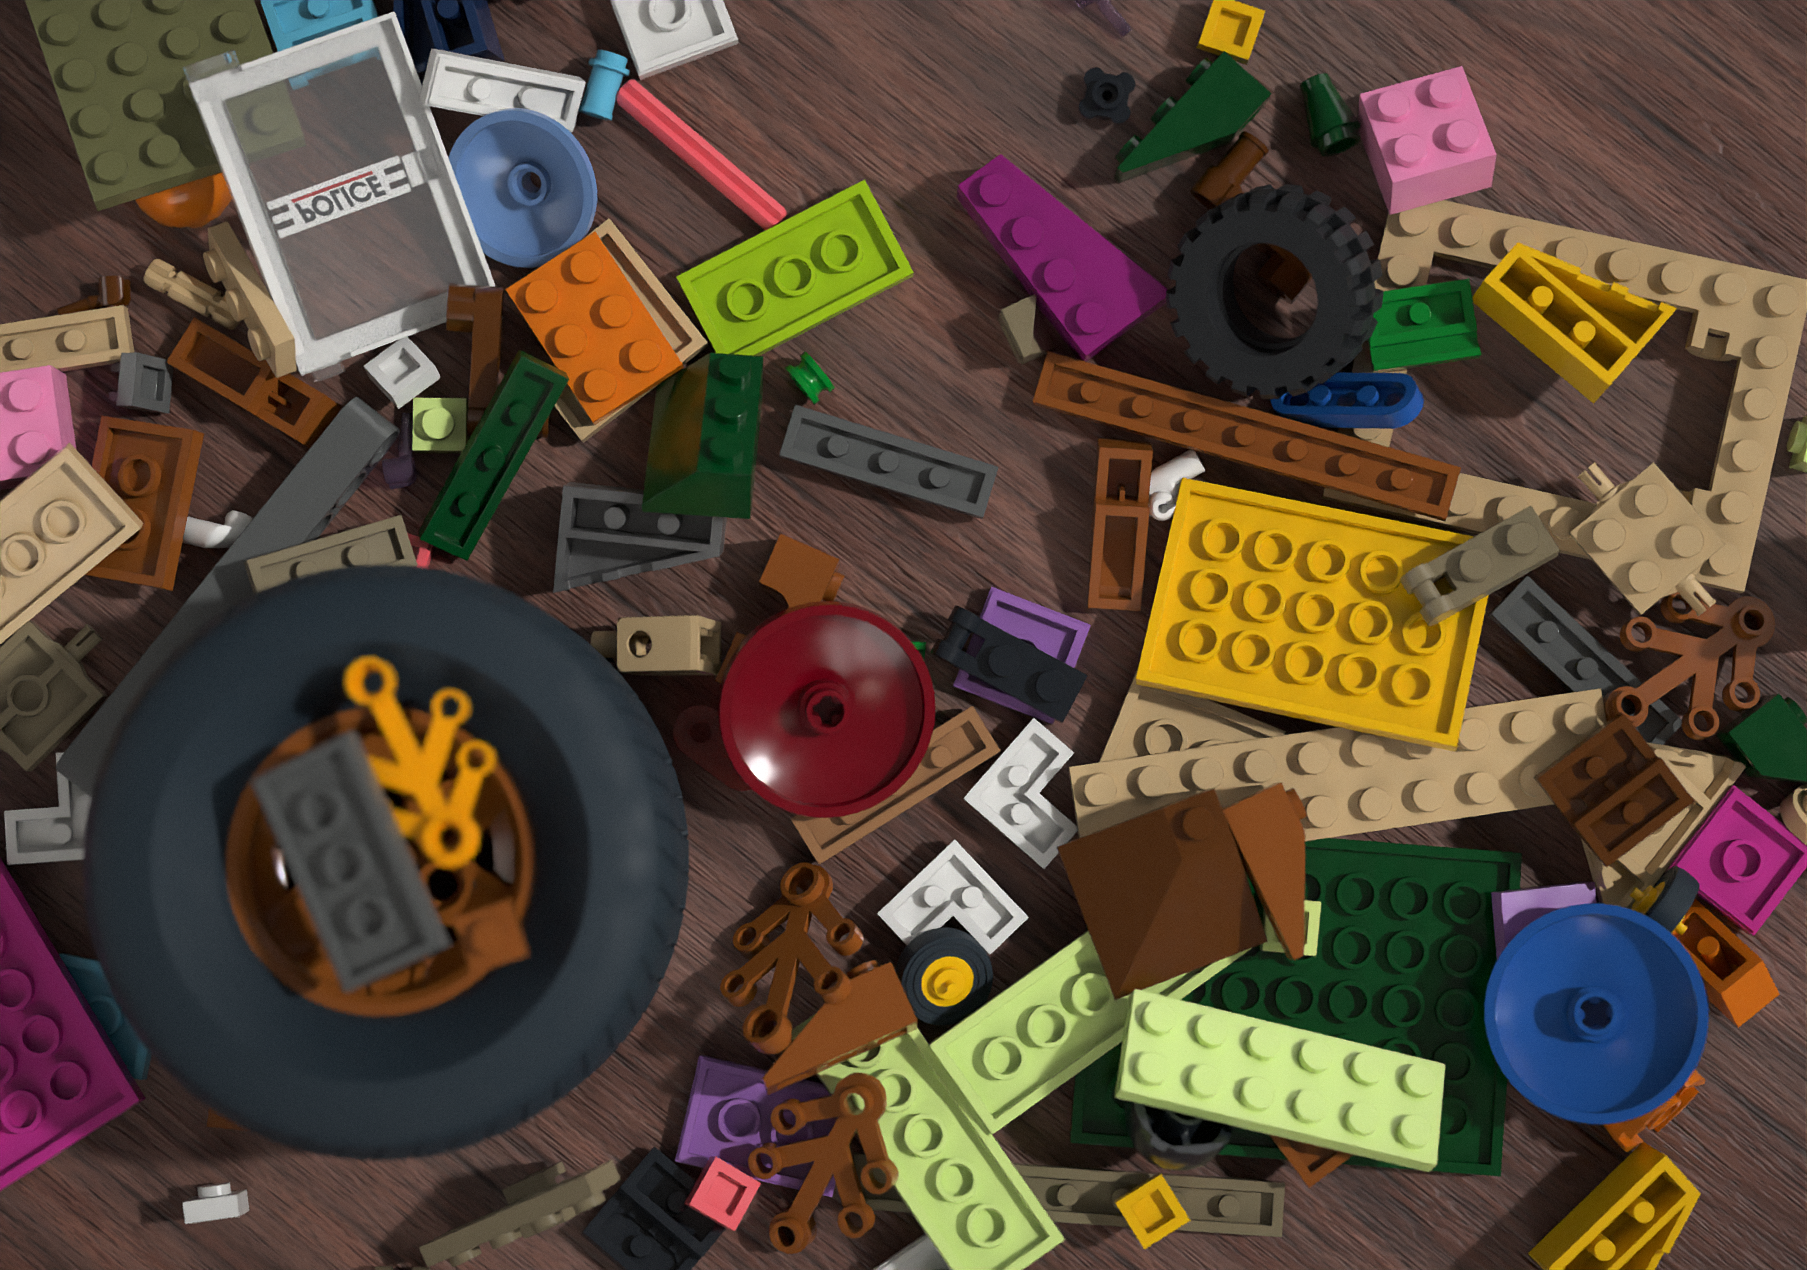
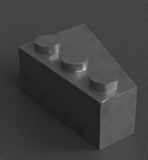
[553,482,727,593]

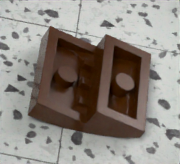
[1533,712,1695,867]

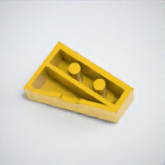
[1472,242,1677,404]
[1528,1142,1701,1270]

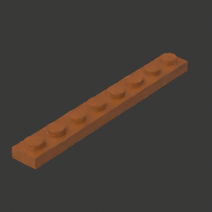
[1033,351,1461,521]

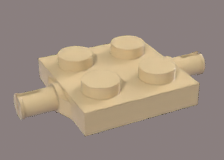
[1569,462,1726,616]

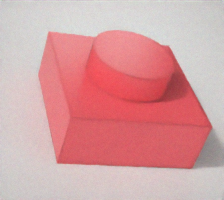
[684,1156,761,1231]

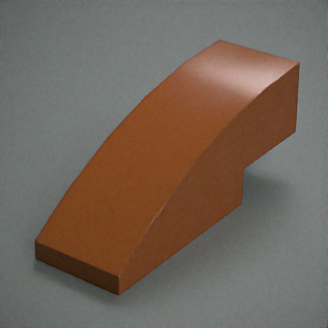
[167,317,342,449]
[1087,438,1153,611]

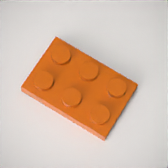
[505,231,684,425]

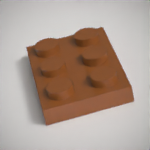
[84,416,204,591]

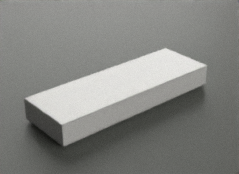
[419,48,586,133]

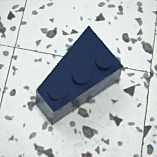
[388,0,505,85]

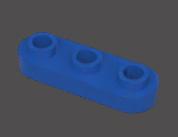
[1271,373,1424,429]

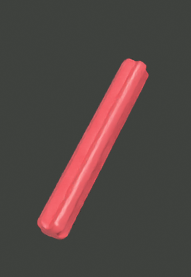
[616,79,787,230]

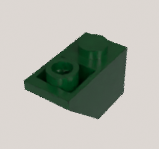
[1715,694,1807,784]

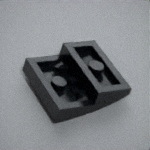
[581,1146,726,1270]

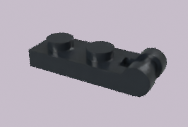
[930,605,1088,723]

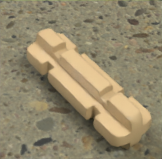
[143,259,240,329]

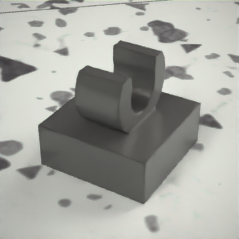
[109,352,173,414]

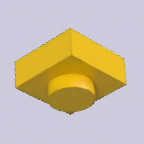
[1197,0,1265,65]
[1114,1172,1190,1249]

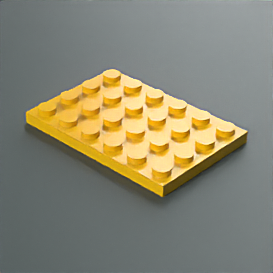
[1136,477,1488,752]

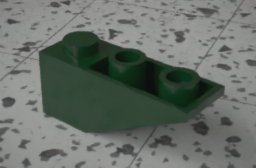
[1114,51,1272,183]

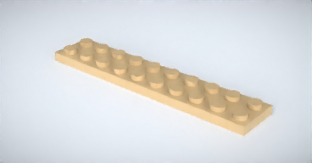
[1068,688,1606,841]

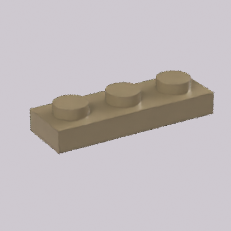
[244,515,418,594]

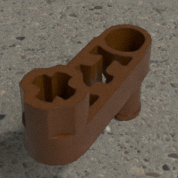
[1190,131,1312,304]
[446,283,550,438]

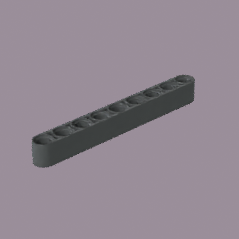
[56,397,400,797]

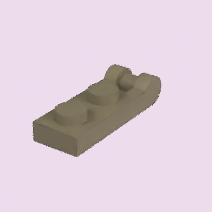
[1400,506,1560,626]

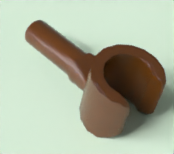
[57,276,131,315]

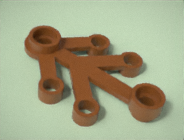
[1603,591,1775,740]
[720,862,863,1054]
[748,1073,898,1254]

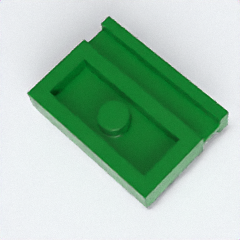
[1367,278,1481,373]

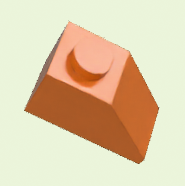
[1672,898,1780,1028]

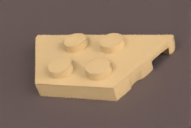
[1581,743,1746,909]

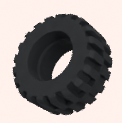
[1166,184,1384,399]

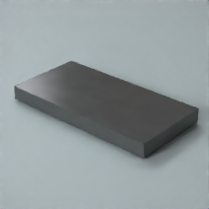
[251,731,451,993]

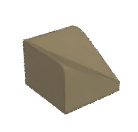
[998,294,1055,365]

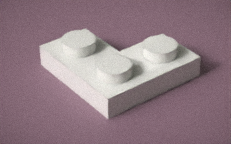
[963,718,1078,869]
[4,753,91,865]
[877,839,1029,954]

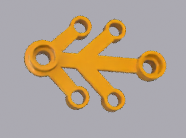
[345,658,496,867]

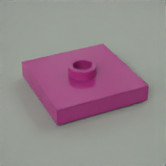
[1666,785,1807,936]

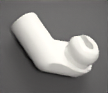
[1149,449,1206,521]
[182,510,253,548]

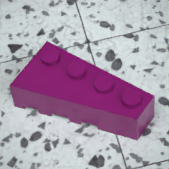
[956,154,1168,362]

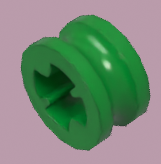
[785,352,835,405]

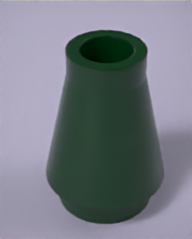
[1299,73,1361,157]

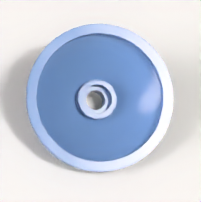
[448,108,597,268]

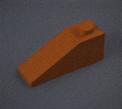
[1222,782,1307,960]
[763,960,918,1095]

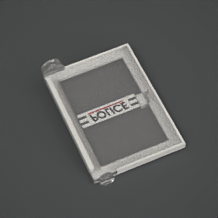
[183,11,496,382]

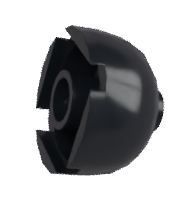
[1125,1101,1236,1171]

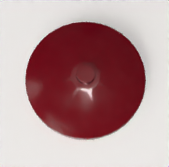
[718,601,936,818]

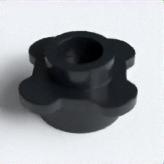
[1079,67,1135,124]

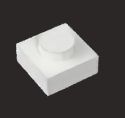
[363,337,441,409]
[182,1182,249,1224]

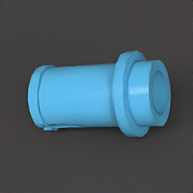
[578,50,630,121]

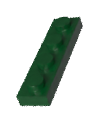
[418,350,569,561]

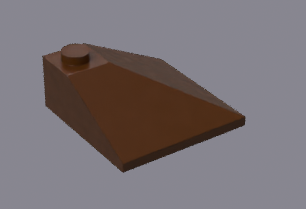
[1056,788,1268,1000]

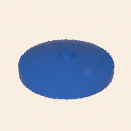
[1485,903,1709,1124]

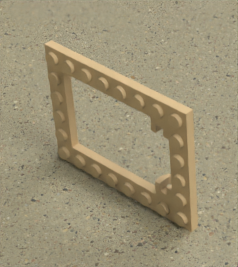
[1322,200,1807,594]

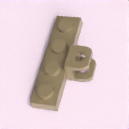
[419,1160,621,1267]

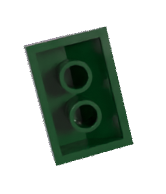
[642,353,764,519]

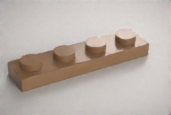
[791,706,1001,865]

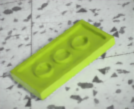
[676,179,914,356]

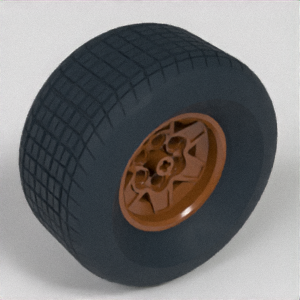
[83,564,689,1161]

